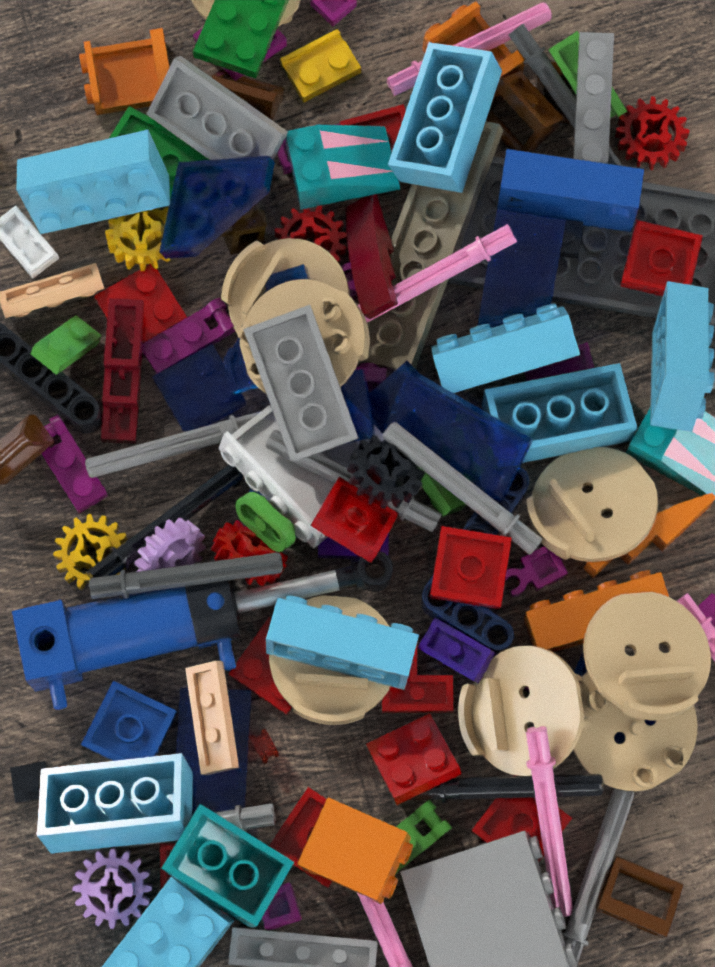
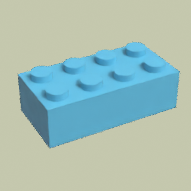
[388,42,502,193]
[16,130,170,234]
[650,281,714,432]
[431,304,580,396]
[482,363,637,467]
[266,595,419,690]
[37,753,193,853]
[102,877,235,967]

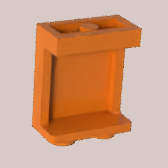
[422,1,525,83]
[79,28,170,115]
[297,797,413,904]

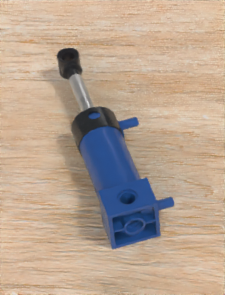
[12,551,393,710]

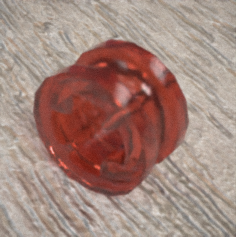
[249,728,280,765]

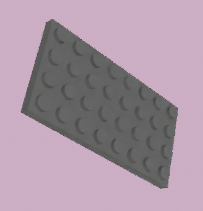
[450,157,715,329]

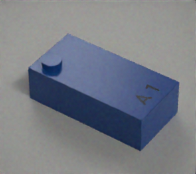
[496,149,644,232]

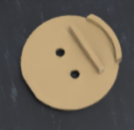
[221,238,350,334]
[238,279,370,394]
[526,447,658,562]
[583,592,711,720]
[269,595,391,725]
[458,646,590,776]
[573,672,697,791]

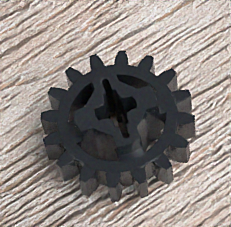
[347,435,425,509]

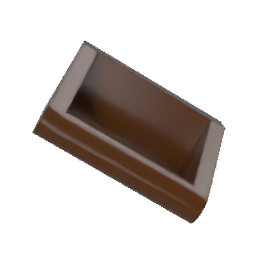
[211,70,285,120]
[486,71,564,153]
[0,414,55,485]
[596,856,684,939]

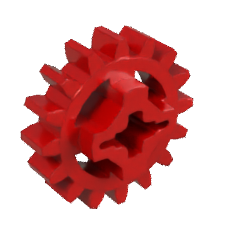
[615,96,690,170]
[274,205,347,264]
[211,520,288,586]

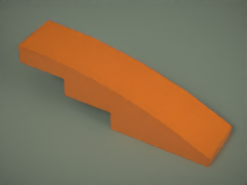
[583,493,715,578]

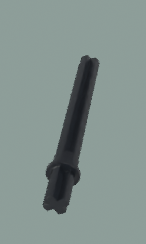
[86,465,243,578]
[411,774,604,803]

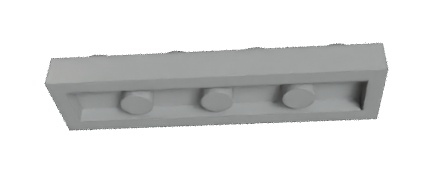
[573,32,614,164]
[228,927,378,967]

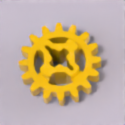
[105,207,180,271]
[53,514,128,590]

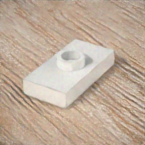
[0,206,59,279]

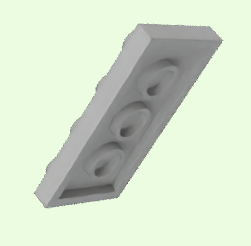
[146,56,288,190]
[243,305,359,463]

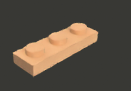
[0,263,104,319]
[185,661,239,775]

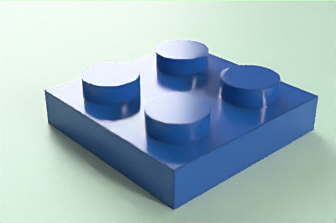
[81,681,178,761]

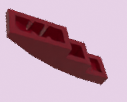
[346,194,398,319]
[101,298,144,444]

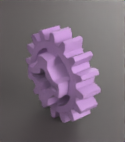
[134,518,206,572]
[73,847,153,929]

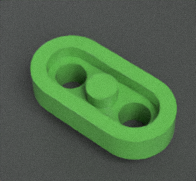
[235,492,296,552]

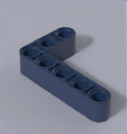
[421,466,529,656]

